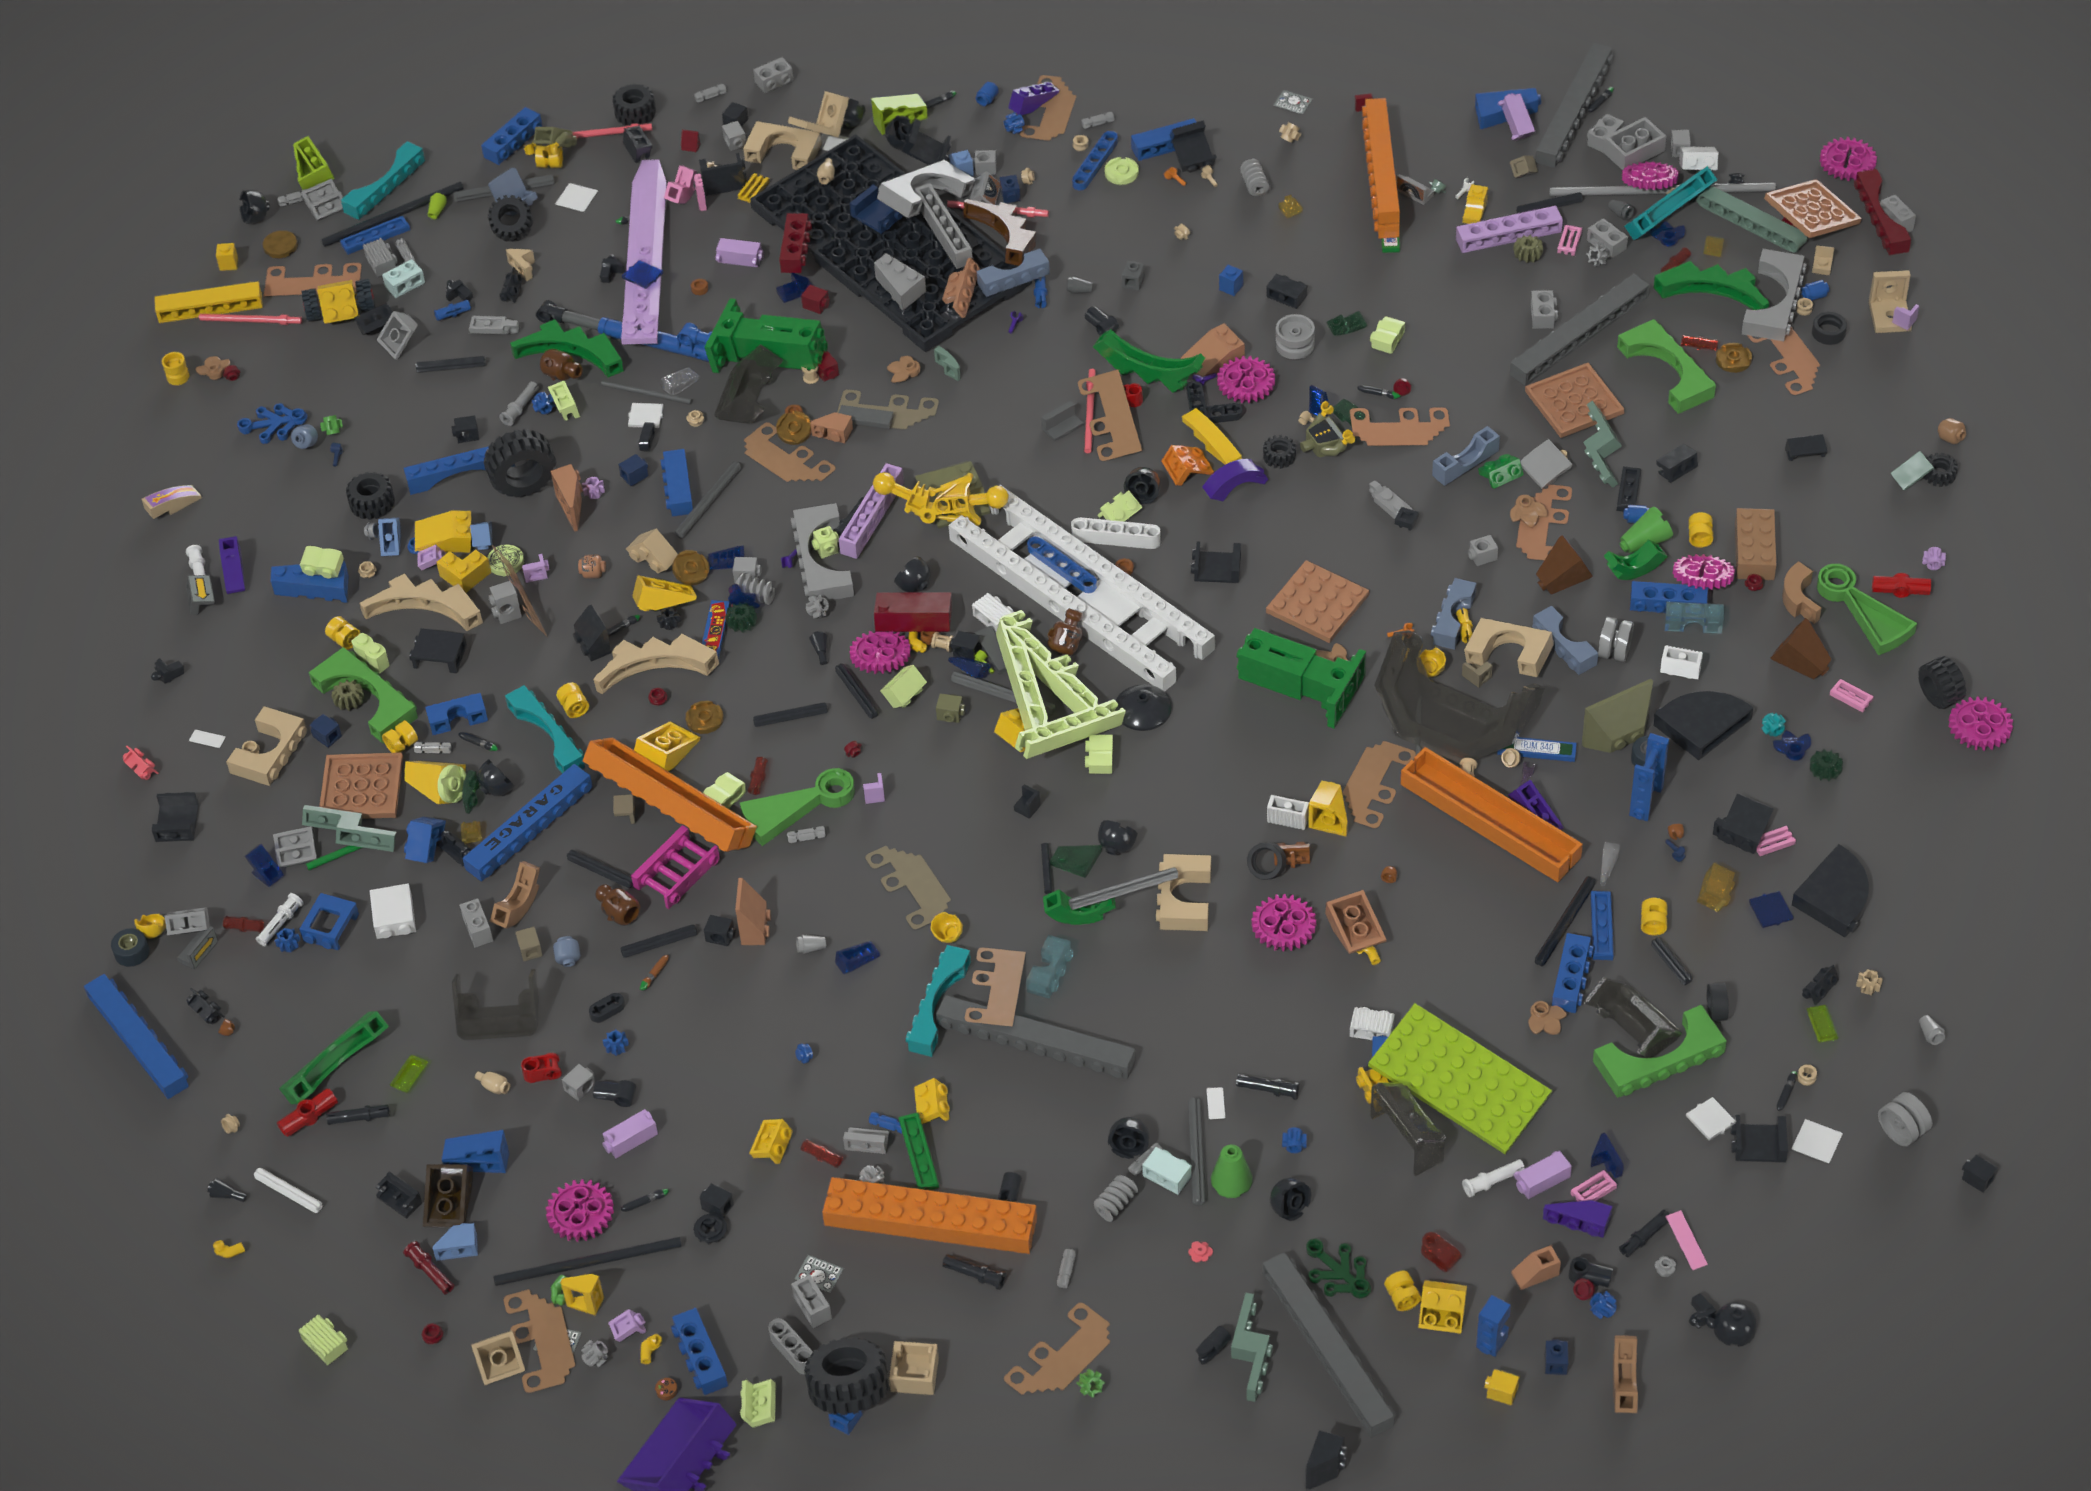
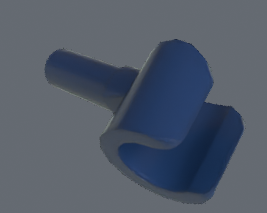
[330,442,343,467]
[1665,839,1685,862]

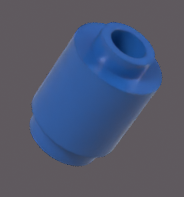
[976,82,999,106]
[1801,280,1829,301]
[1623,505,1649,523]

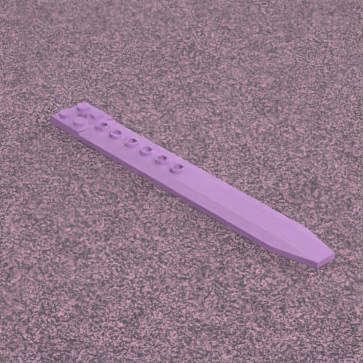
[621,160,667,344]

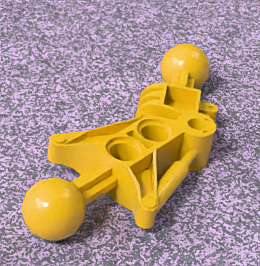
[873,472,1009,526]

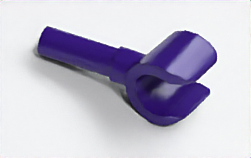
[1008,311,1023,334]
[1193,373,1217,386]
[781,549,797,568]

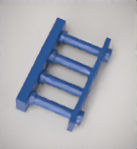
[1629,733,1669,822]

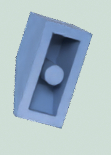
[948,150,974,177]
[378,517,401,556]
[470,521,493,550]
[433,1223,478,1261]

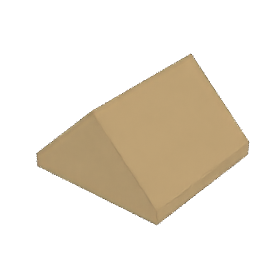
[471,1330,525,1385]

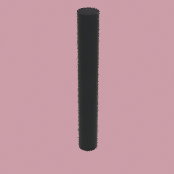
[1041,843,1052,894]

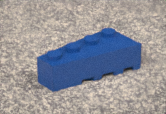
[271,561,349,603]

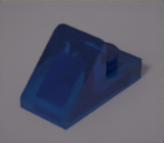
[776,273,812,303]
[245,844,284,887]
[1590,1132,1624,1178]

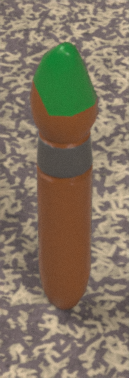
[640,955,669,990]

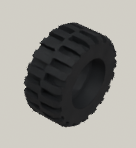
[484,429,557,497]
[804,1337,890,1415]

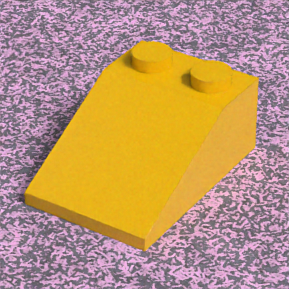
[415,510,471,553]
[632,575,697,611]
[634,721,700,771]

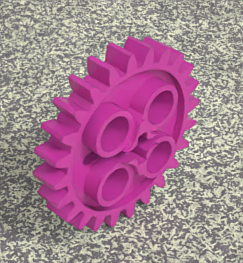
[1820,137,1877,181]
[1622,161,1678,190]
[1217,356,1275,403]
[1673,554,1735,590]
[849,631,911,674]
[1949,696,2013,751]
[1252,894,1316,952]
[546,1179,614,1242]

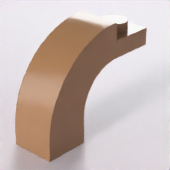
[1782,561,1821,624]
[490,861,540,928]
[1613,1335,1638,1413]

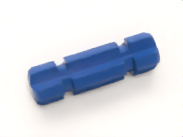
[869,1112,902,1133]

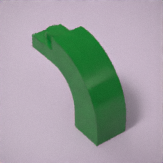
[1604,540,1668,580]
[1043,889,1116,925]

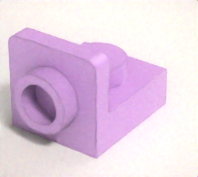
[418,544,446,570]
[522,554,549,583]
[609,1309,646,1342]

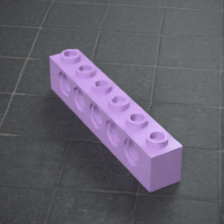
[1456,206,1563,253]
[839,463,904,559]

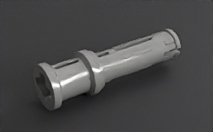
[499,382,539,426]

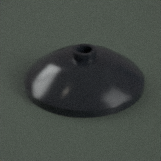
[1115,684,1172,731]

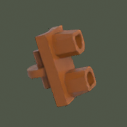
[1274,842,1310,868]

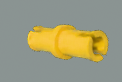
[1456,608,1473,643]

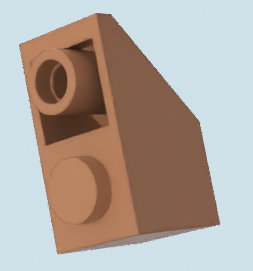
[810,412,853,443]
[1511,1245,1561,1290]

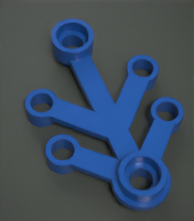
[237,403,307,444]

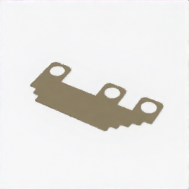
[837,390,939,429]
[865,846,951,929]

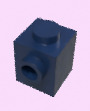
[999,175,1020,203]
[618,454,648,486]
[309,714,342,748]
[1545,1339,1568,1375]

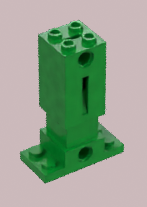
[704,298,828,373]
[1236,628,1366,729]

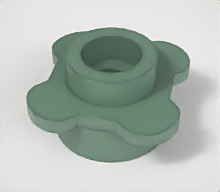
[1429,179,1446,194]

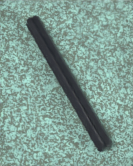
[1534,876,1596,966]

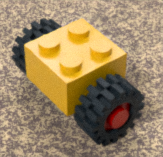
[301,279,375,323]

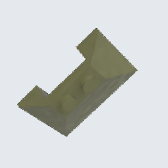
[915,461,990,529]
[1582,679,1653,753]

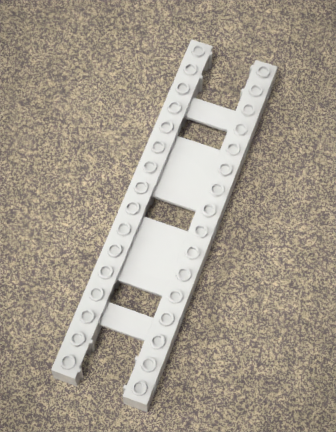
[949,485,1215,692]

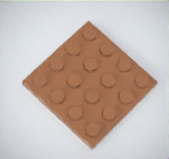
[1764,179,1862,238]
[1525,363,1624,438]
[1266,560,1369,643]
[319,753,403,819]

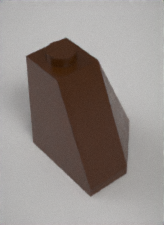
[1536,535,1593,595]
[1770,618,1832,680]

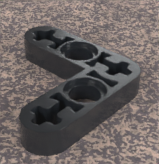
[1186,381,1243,423]

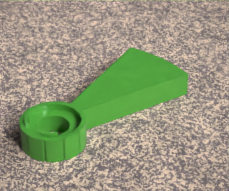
[1816,564,1917,655]
[740,768,855,846]

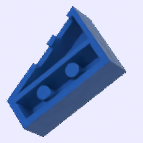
[442,1130,509,1173]

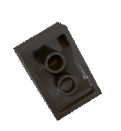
[423,1164,473,1228]

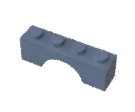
[977,249,1050,297]
[1432,426,1500,486]
[1431,578,1476,650]
[1532,606,1598,675]

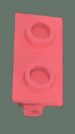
[123,746,159,780]

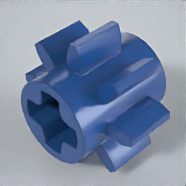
[1004,112,1024,134]
[532,392,555,414]
[275,928,300,952]
[603,1030,629,1056]
[1282,1127,1307,1153]
[1590,1291,1617,1319]

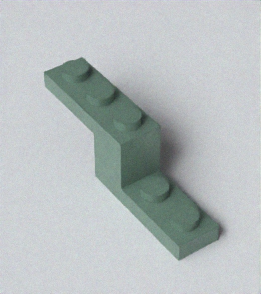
[1583,401,1622,488]
[302,805,396,852]
[1231,1293,1273,1402]

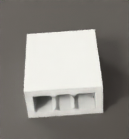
[1679,147,1718,170]
[370,883,416,939]

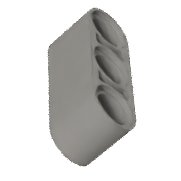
[768,1318,813,1375]

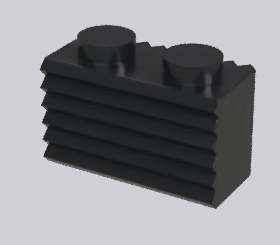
[1266,273,1307,309]

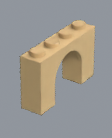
[743,121,822,170]
[1464,618,1554,677]
[226,706,307,786]
[1156,854,1211,931]

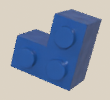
[404,816,446,863]

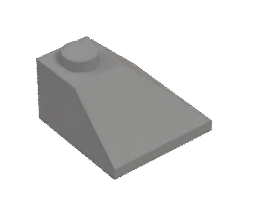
[377,311,418,360]

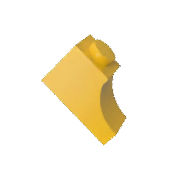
[1463,184,1488,224]

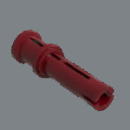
[403,1241,454,1295]

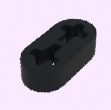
[639,422,655,452]
[589,993,625,1023]

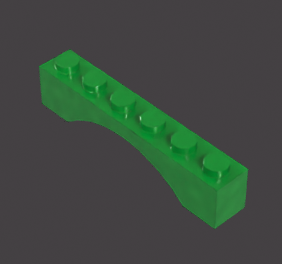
[279,1011,389,1104]

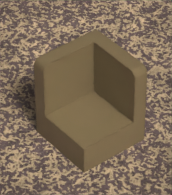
[1510,156,1538,178]
[1462,662,1492,688]
[613,794,635,824]
[516,927,543,962]

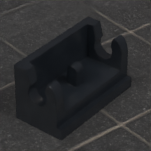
[623,125,652,163]
[354,303,393,335]
[1785,434,1828,461]
[1656,444,1698,483]
[376,1171,422,1219]

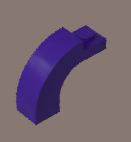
[1202,459,1268,501]

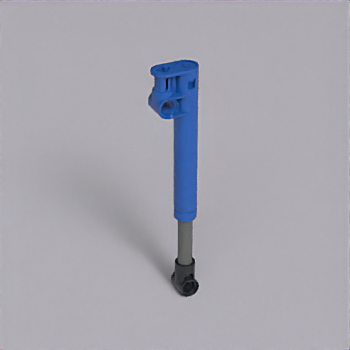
[536,300,712,362]

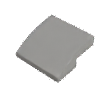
[301,179,343,221]
[1520,439,1572,489]
[273,826,317,868]

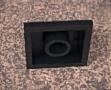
[573,604,611,662]
[1305,1430,1347,1490]

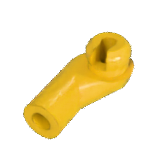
[908,632,927,653]
[1356,946,1381,965]
[213,1240,245,1258]
[640,1334,662,1364]

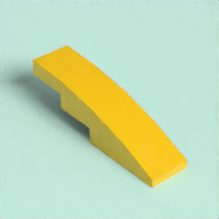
[1182,408,1242,465]

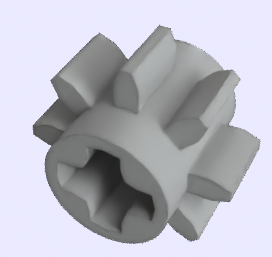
[1586,244,1610,266]
[806,595,829,619]
[859,1165,885,1184]
[581,1340,608,1367]

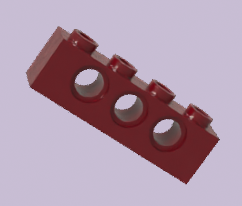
[779,213,812,273]

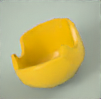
[1416,647,1446,677]
[930,912,963,943]
[134,914,166,939]

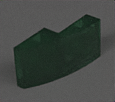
[1326,311,1367,336]
[1333,399,1371,426]
[462,770,480,814]

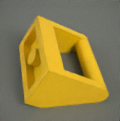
[561,1274,604,1316]

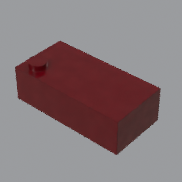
[874,592,952,632]

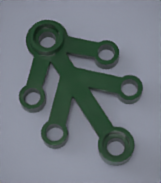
[1306,1239,1371,1299]

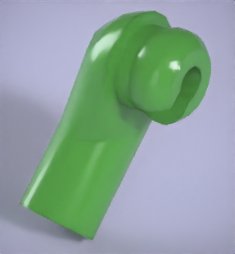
[551,1275,567,1306]

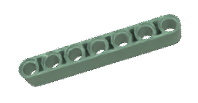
[1697,186,1807,253]

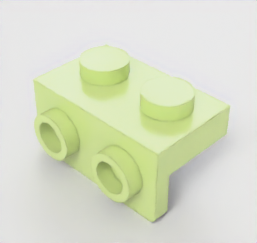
[1097,491,1142,522]
[740,1379,776,1427]

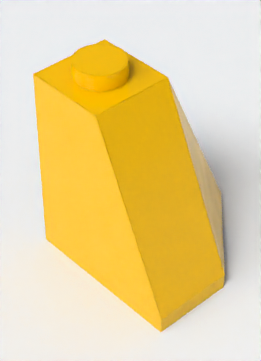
[404,761,466,804]
[1309,781,1348,836]

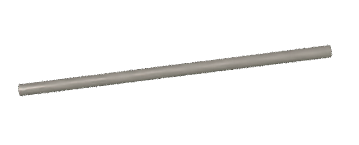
[1550,183,1775,196]

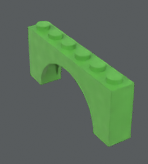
[1617,319,1716,414]
[309,647,418,744]
[1593,1005,1726,1098]

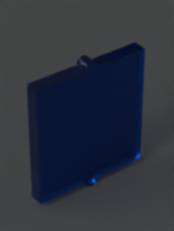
[622,260,663,289]
[1749,891,1794,928]

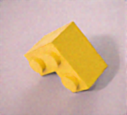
[436,550,491,593]

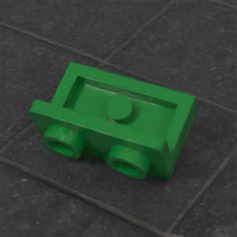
[1478,454,1523,489]

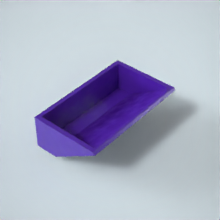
[617,1398,737,1491]

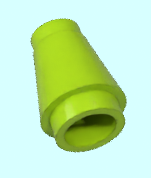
[427,193,447,219]

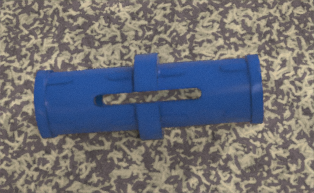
[1034,276,1047,308]
[434,300,471,321]

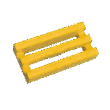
[738,173,769,203]

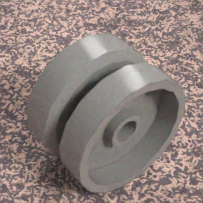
[1276,314,1315,360]
[1598,616,1634,662]
[1878,1092,1932,1146]

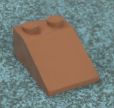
[1181,323,1245,377]
[551,464,583,532]
[736,878,771,945]
[1325,890,1386,954]

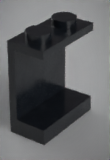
[901,118,951,165]
[1170,120,1217,172]
[699,153,747,196]
[1191,541,1241,583]
[409,628,467,674]
[151,792,199,842]
[1717,793,1773,854]
[1730,1115,1788,1163]

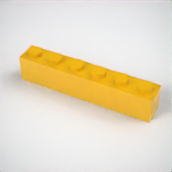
[155,281,263,323]

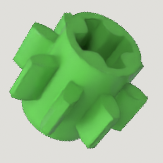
[320,415,343,435]
[1076,1369,1105,1397]

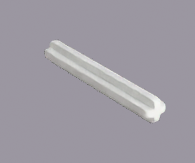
[254,1168,323,1213]

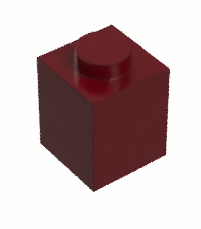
[801,285,830,315]
[816,351,839,382]

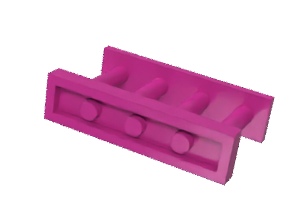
[631,825,720,909]

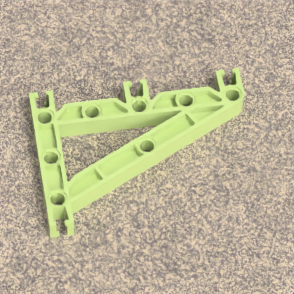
[996,610,1126,759]

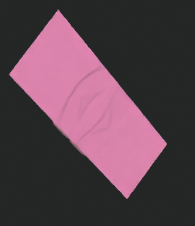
[1666,1211,1708,1270]

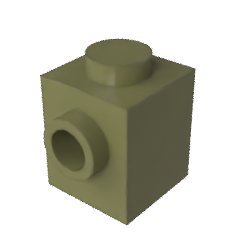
[936,694,966,723]

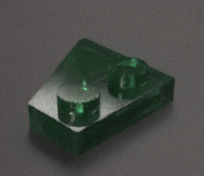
[1050,845,1102,878]

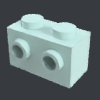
[382,259,425,298]
[1143,1147,1191,1195]

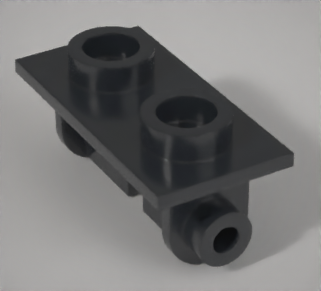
[499,267,523,303]
[437,831,471,867]
[1802,964,1839,1006]
[186,988,225,1024]

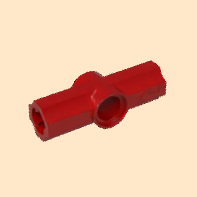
[1872,573,1931,598]
[277,1088,338,1137]

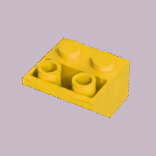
[994,708,1026,752]
[1418,1280,1467,1334]

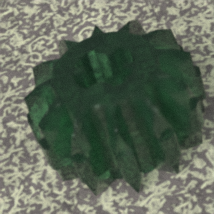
[725,601,757,633]
[1809,749,1843,782]

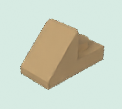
[1812,245,1834,275]
[506,249,535,281]

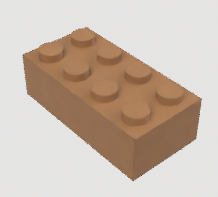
[1735,508,1776,580]

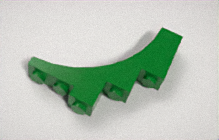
[1653,261,1769,310]
[510,319,624,378]
[1093,329,1205,393]

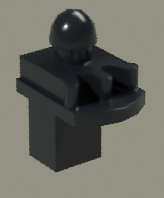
[600,254,624,283]
[446,279,473,302]
[151,659,184,684]
[1689,1293,1716,1329]

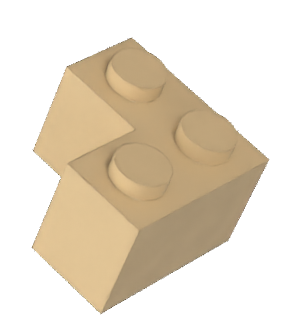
[626,528,678,573]

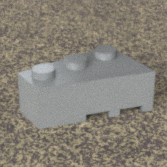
[874,254,926,311]

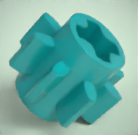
[1761,713,1786,737]

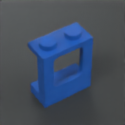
[300,893,359,950]

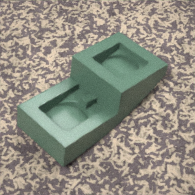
[934,346,960,381]

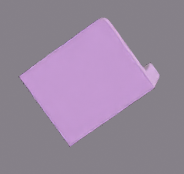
[1892,305,1919,330]
[863,773,885,804]

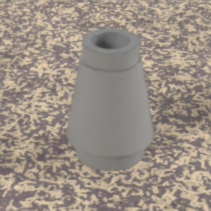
[796,934,826,954]
[1919,1015,1945,1045]

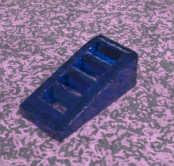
[1309,385,1330,417]
[708,546,745,570]
[948,657,991,678]
[835,941,880,974]

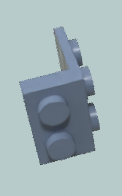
[488,168,538,216]

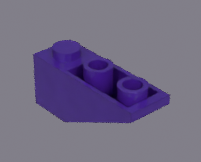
[1008,82,1059,115]
[219,536,245,594]
[1543,1200,1612,1238]

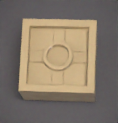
[889,1341,939,1395]

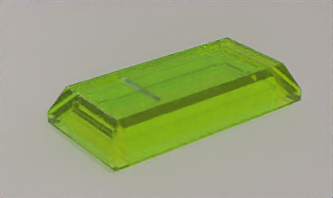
[1806,1005,1839,1043]
[390,1054,428,1093]

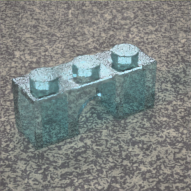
[1665,602,1724,634]
[1026,935,1073,999]

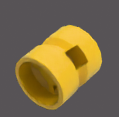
[535,146,563,168]
[162,352,190,385]
[1688,512,1713,548]
[325,616,360,650]
[556,682,589,718]
[382,721,418,753]
[1641,898,1667,936]
[1384,1271,1421,1311]

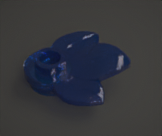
[1651,221,1685,246]
[728,584,760,609]
[1773,730,1811,761]

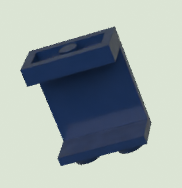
[850,185,904,234]

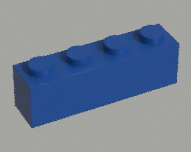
[1131,118,1196,161]
[661,449,693,517]

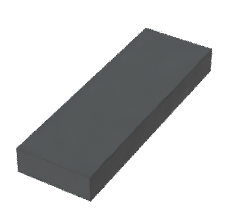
[839,405,894,429]
[974,626,1007,675]

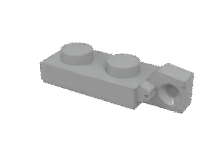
[469,316,519,334]
[1369,480,1412,519]

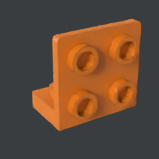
[1161,445,1214,486]

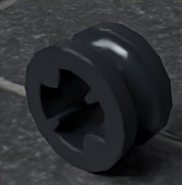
[1729,173,1744,184]

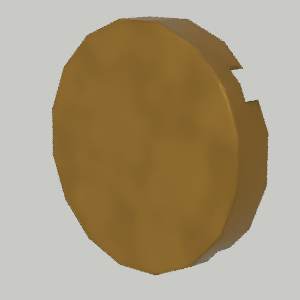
[263,230,298,259]
[1716,343,1752,373]
[776,411,811,445]
[672,550,709,586]
[685,701,723,734]

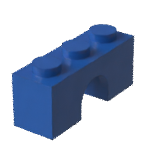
[425,693,488,735]
[1476,1295,1511,1357]

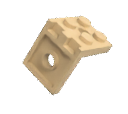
[788,91,849,137]
[1869,270,1912,333]

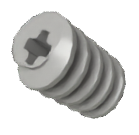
[1240,159,1270,196]
[734,573,775,605]
[1094,1175,1138,1222]

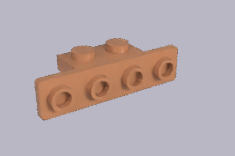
[942,258,980,318]

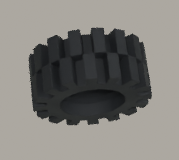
[1263,435,1296,469]
[1924,453,1958,487]

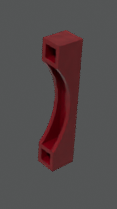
[1854,169,1911,256]

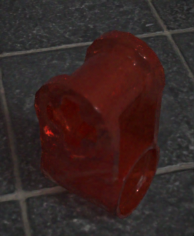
[1421,1232,1462,1272]

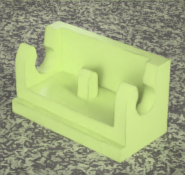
[548,381,580,421]

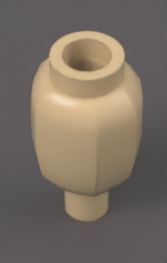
[817,158,835,184]
[475,1071,510,1094]

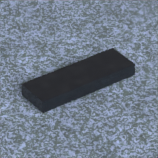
[1616,466,1641,512]

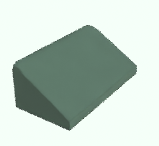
[1891,451,1934,491]

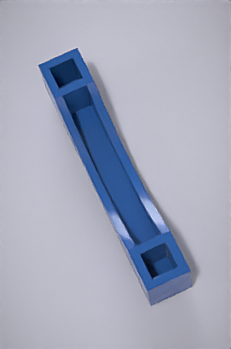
[404,446,515,495]

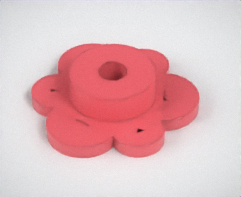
[1188,1241,1213,1263]

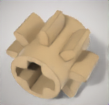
[1279,122,1301,143]
[1856,969,1883,995]

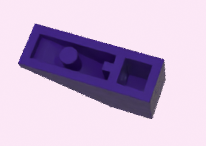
[1507,780,1564,830]

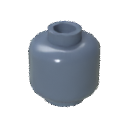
[291,424,318,449]
[553,936,581,967]

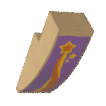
[142,485,202,519]

